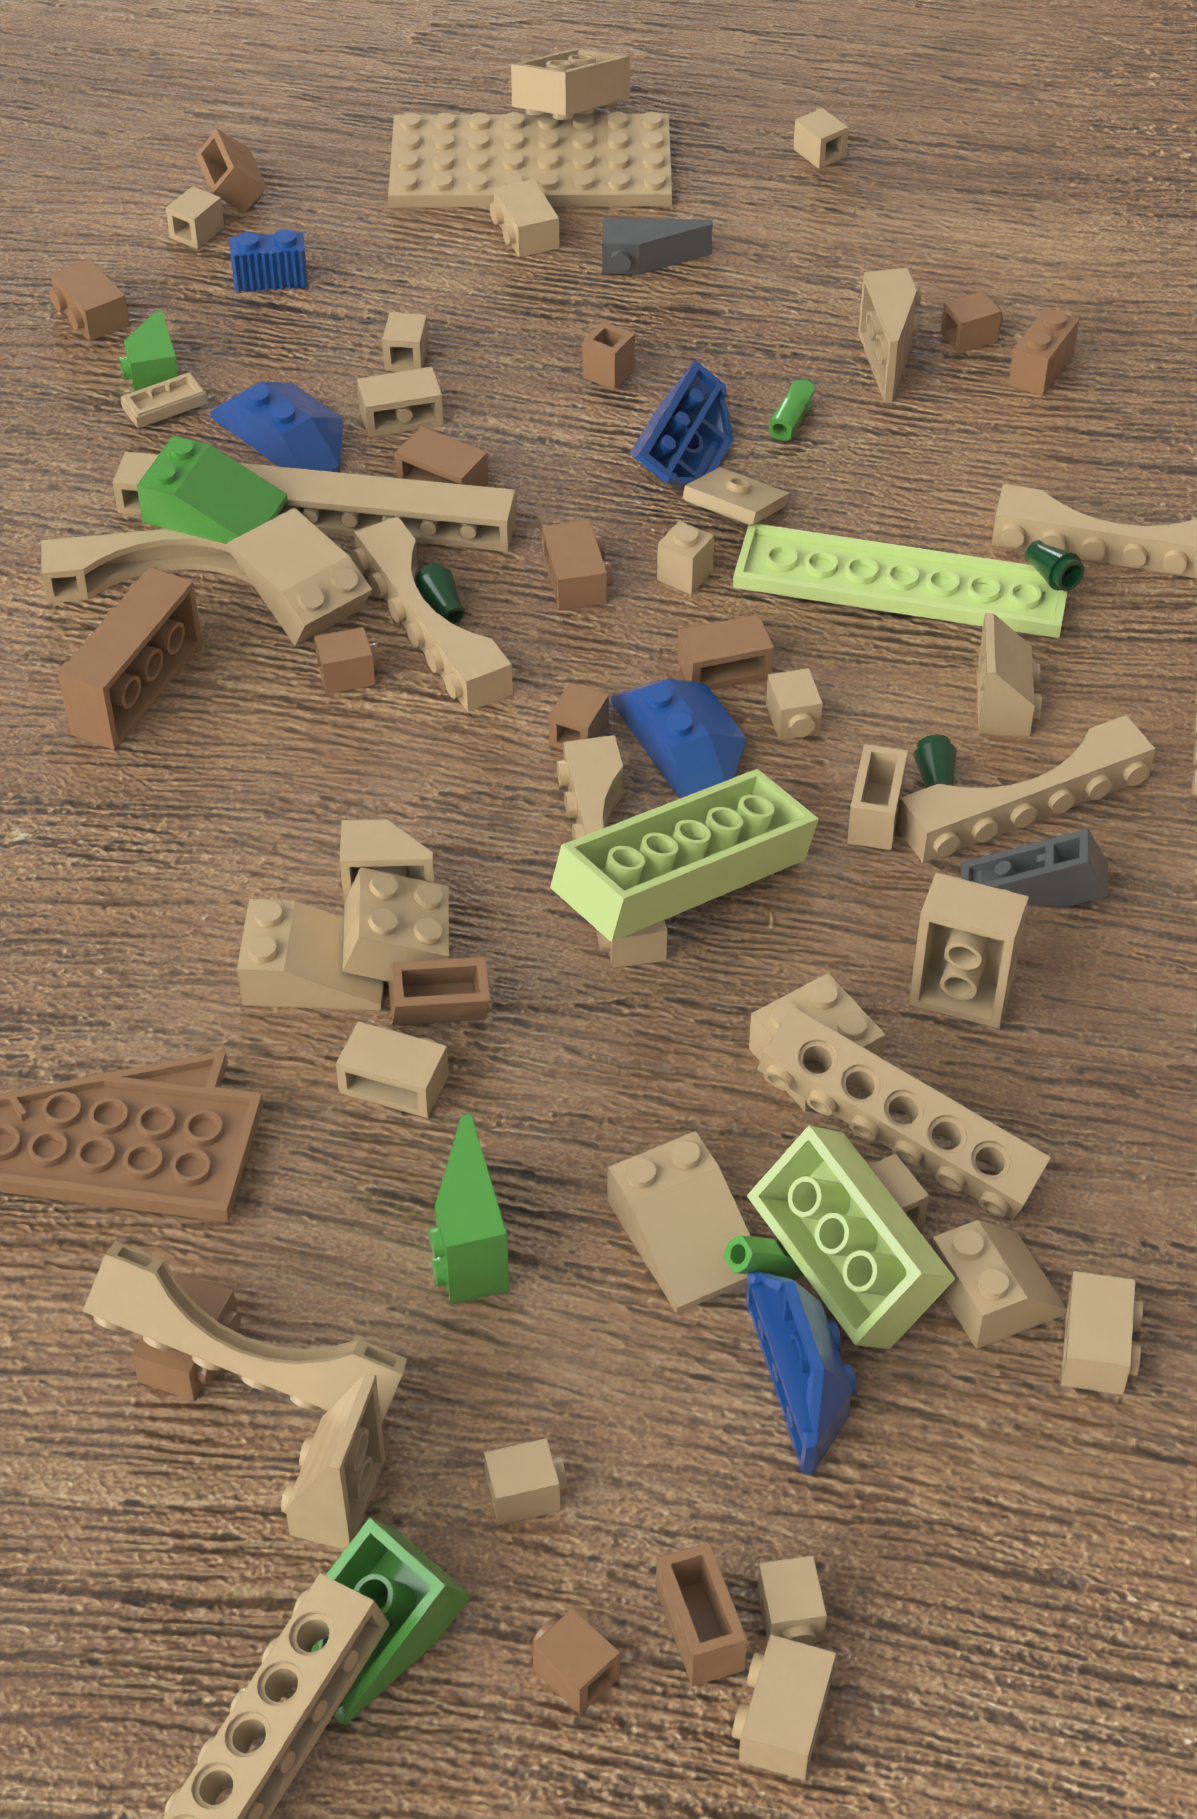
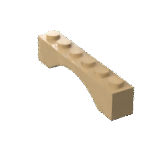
[991,484,1197,579]
[352,516,513,712]
[41,529,252,604]
[896,715,1155,863]
[556,735,667,968]
[83,1241,407,1423]

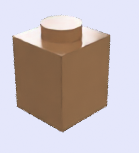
[940,291,1003,354]
[582,321,635,390]
[314,627,381,695]
[548,682,609,750]
[532,1608,620,1715]

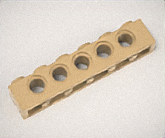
[757,1006,1051,1221]
[162,1573,390,1819]

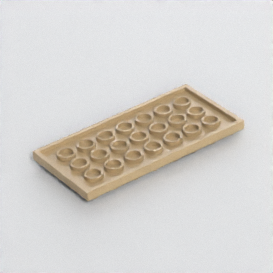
[388,111,672,208]

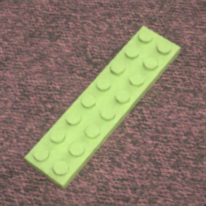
[733,524,1068,638]

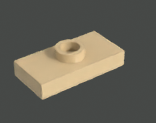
[120,372,208,428]

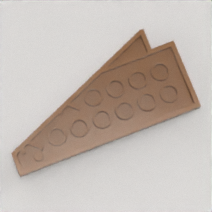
[0,1051,264,1222]

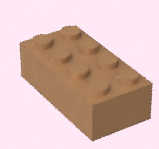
[58,567,202,750]

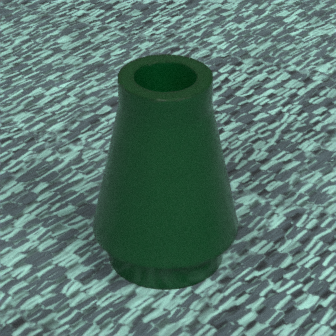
[1025,540,1084,591]
[415,563,465,624]
[913,735,957,788]

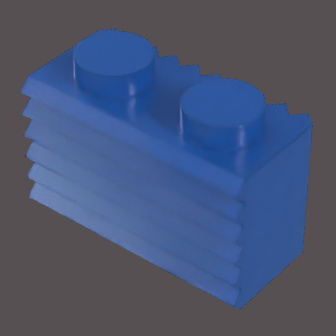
[230,229,308,293]

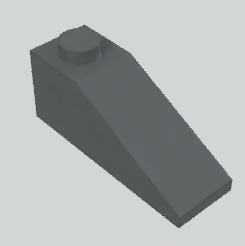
[602,218,713,275]
[961,828,1108,907]

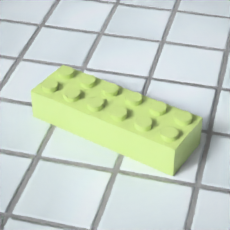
[550,769,819,942]

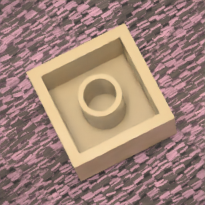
[342,867,449,981]
[749,973,885,1112]

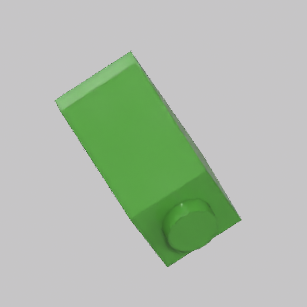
[119,311,178,391]

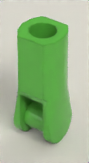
[768,379,815,441]
[724,1235,804,1280]

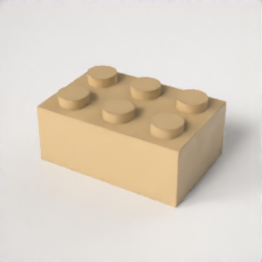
[511,48,630,120]
[909,873,1029,1029]

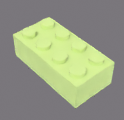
[747,1125,956,1349]

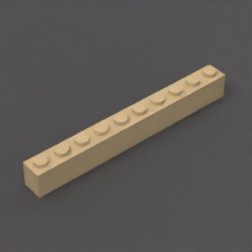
[112,452,516,552]

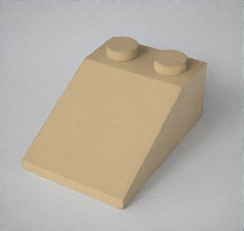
[858,267,921,403]
[226,508,372,646]
[237,899,385,1010]
[607,1131,750,1314]
[281,1373,386,1550]

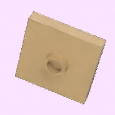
[682,467,789,526]

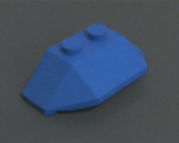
[629,360,733,487]
[210,381,343,472]
[611,679,747,798]
[745,1271,857,1475]

